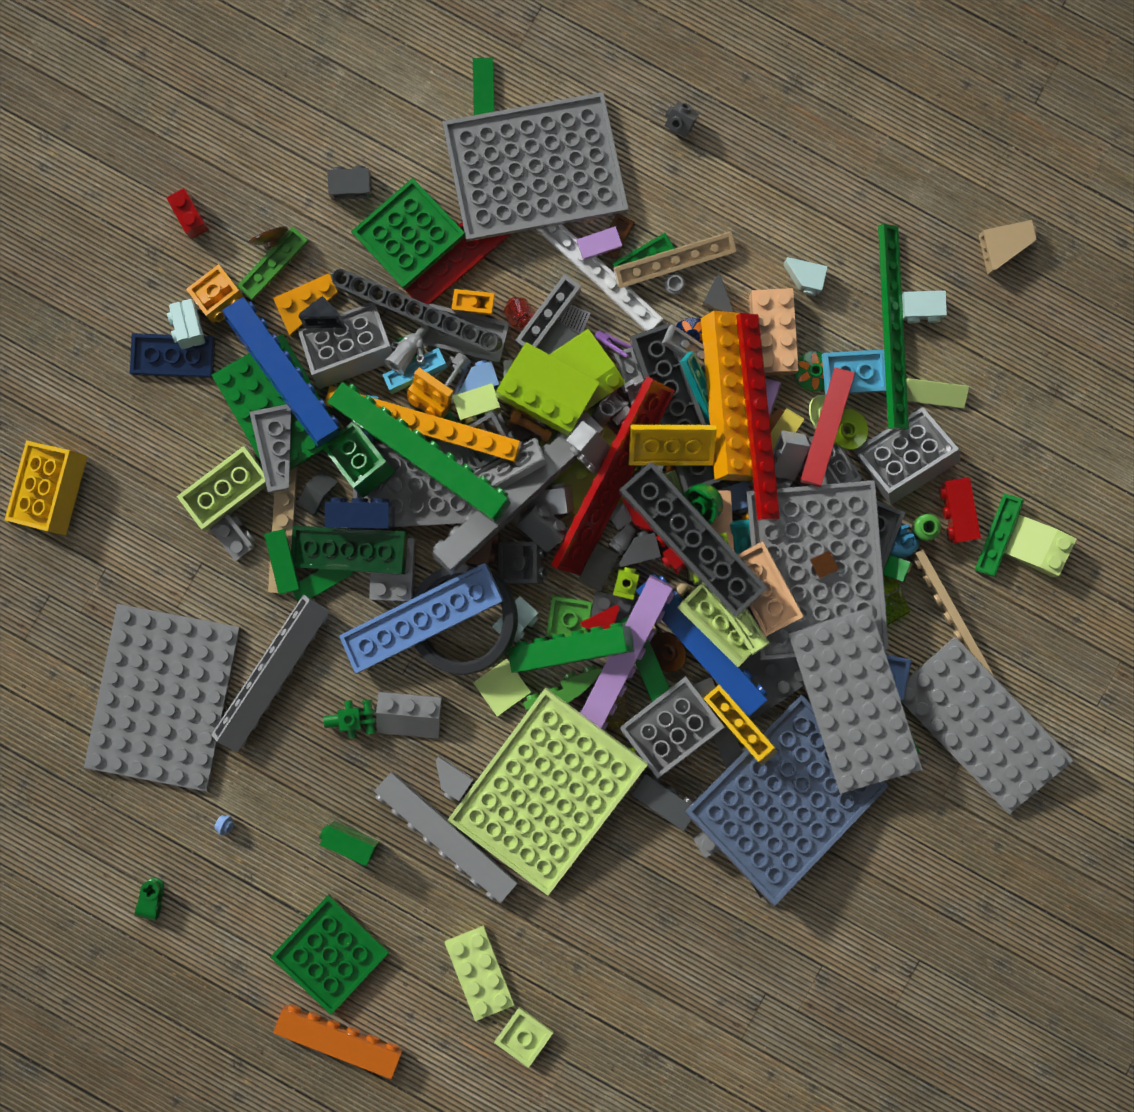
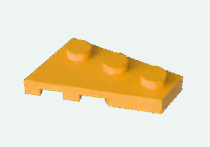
[273,273,339,336]

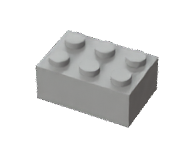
[369,538,416,602]

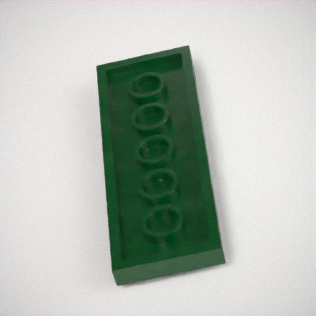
[291,526,408,574]

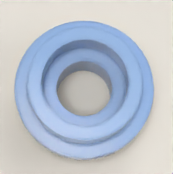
[215,815,234,836]

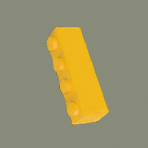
[703,685,778,765]

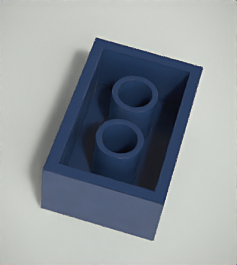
[325,498,395,528]

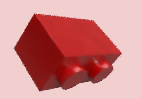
[166,188,209,239]

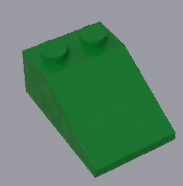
[322,422,395,498]

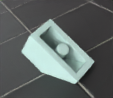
[784,257,827,296]

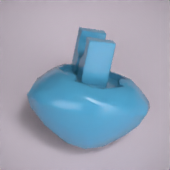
[889,524,920,559]

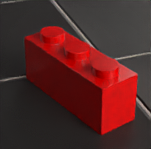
[939,477,981,544]

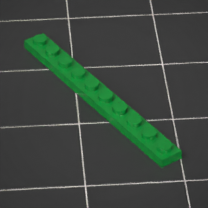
[878,224,909,430]

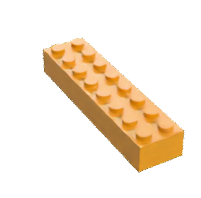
[701,311,753,481]

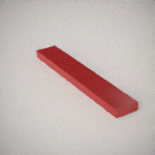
[800,367,855,488]

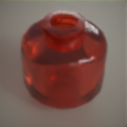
[504,297,534,329]

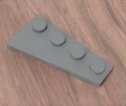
[250,404,291,494]

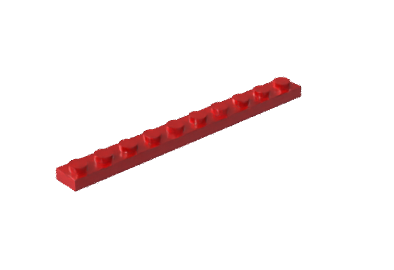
[736,313,780,521]

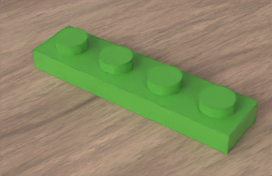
[237,227,309,301]

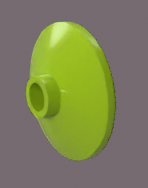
[834,409,868,450]

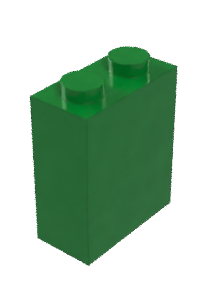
[319,821,380,866]

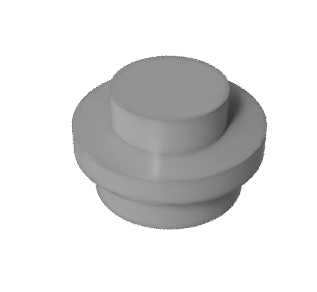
[664,274,685,295]

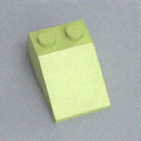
[1005,515,1077,577]

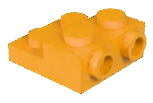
[186,264,246,323]
[407,367,453,418]

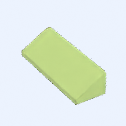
[906,378,969,409]

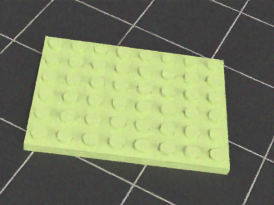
[447,688,648,896]

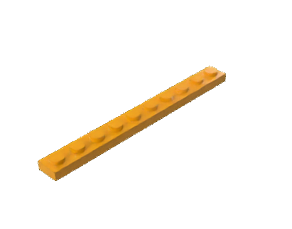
[324,385,522,462]

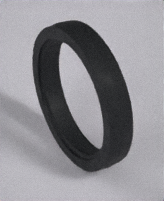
[412,564,518,675]

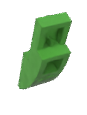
[523,665,601,710]

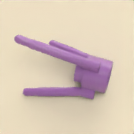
[594,330,631,358]

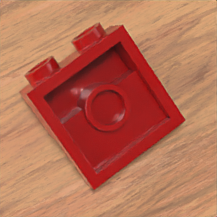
[656,536,686,574]

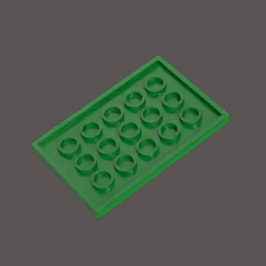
[212,334,340,471]

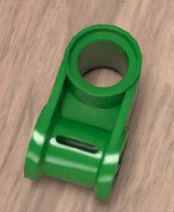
[135,878,164,921]

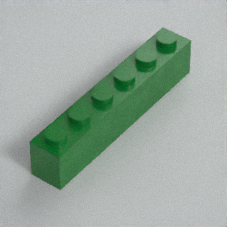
[508,623,634,673]

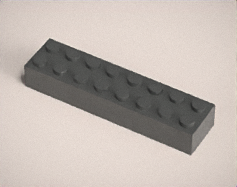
[630,323,724,493]
[620,461,768,619]

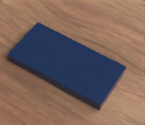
[130,333,215,378]

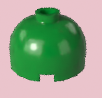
[682,484,723,525]

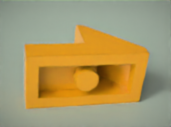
[452,289,495,316]

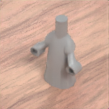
[384,324,429,375]

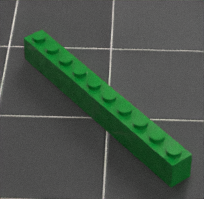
[327,382,511,523]

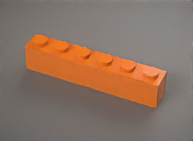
[273,1004,403,1079]

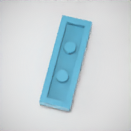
[382,348,448,394]

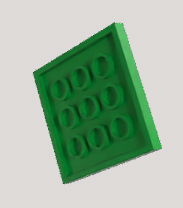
[351,178,465,290]
[270,894,390,1015]

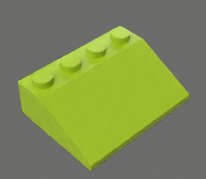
[549,329,626,411]
[496,342,600,437]

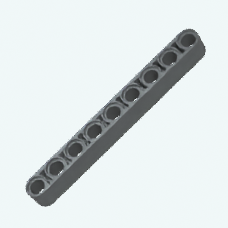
[331,269,503,352]

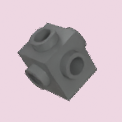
[665,101,700,137]

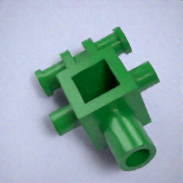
[323,699,376,738]

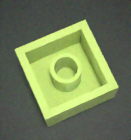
[452,383,501,426]

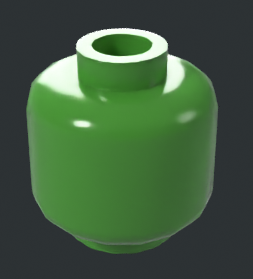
[912,514,941,541]

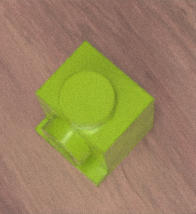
[613,566,640,600]

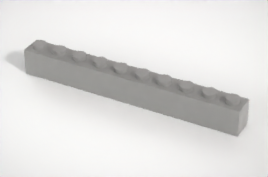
[433,412,603,575]

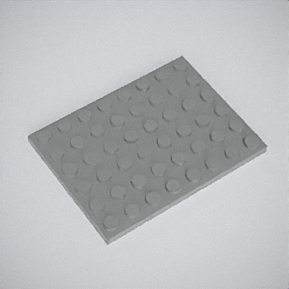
[442,92,628,242]
[747,480,889,660]
[84,604,241,791]

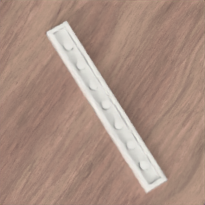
[536,224,663,331]

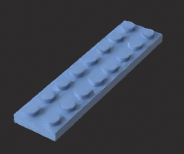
[339,563,504,674]

